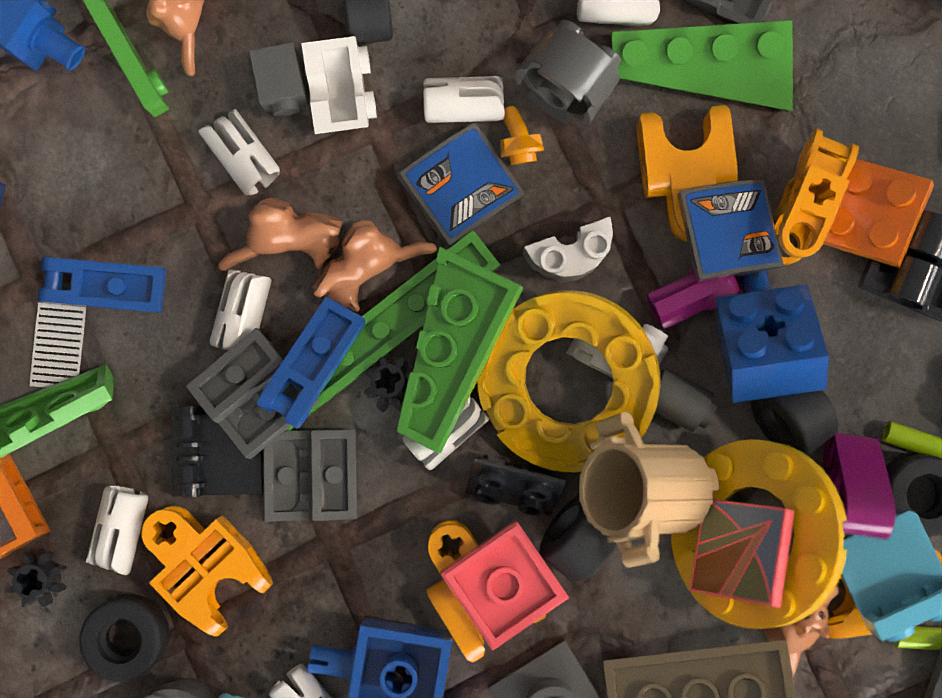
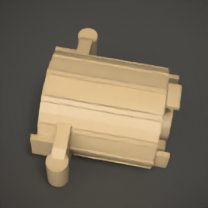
[579,412,719,568]

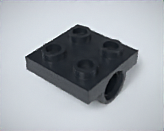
[857,211,942,322]

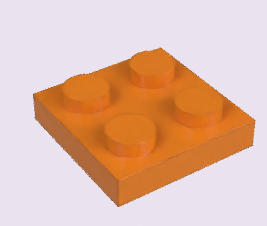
[823,159,934,268]

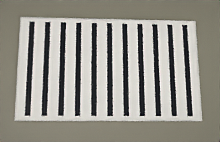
[29,303,86,388]

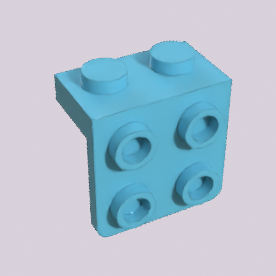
[841,510,942,642]

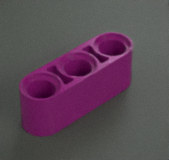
[823,432,896,540]

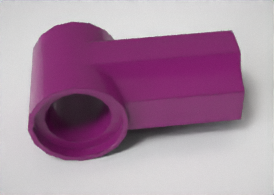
[646,269,742,329]

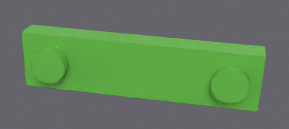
[83,0,170,117]

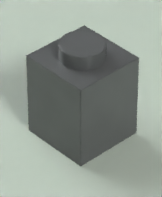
[249,42,309,117]

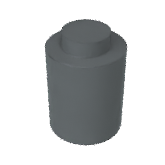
[655,368,717,432]

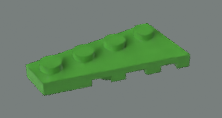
[611,20,793,111]
[397,247,523,453]
[0,364,114,458]

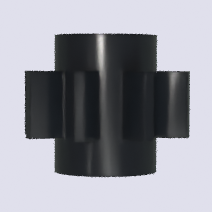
[364,357,413,413]
[7,551,67,607]

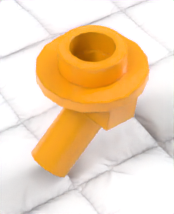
[500,106,545,165]

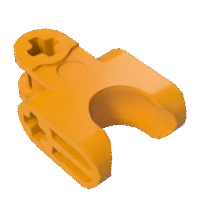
[636,105,738,242]
[426,520,546,663]

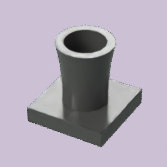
[488,637,601,698]

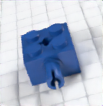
[0,0,85,71]
[716,271,829,403]
[307,617,452,698]

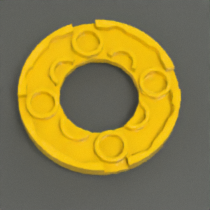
[477,290,661,472]
[671,440,847,629]

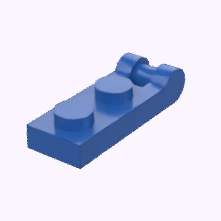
[37,257,167,313]
[257,297,365,429]

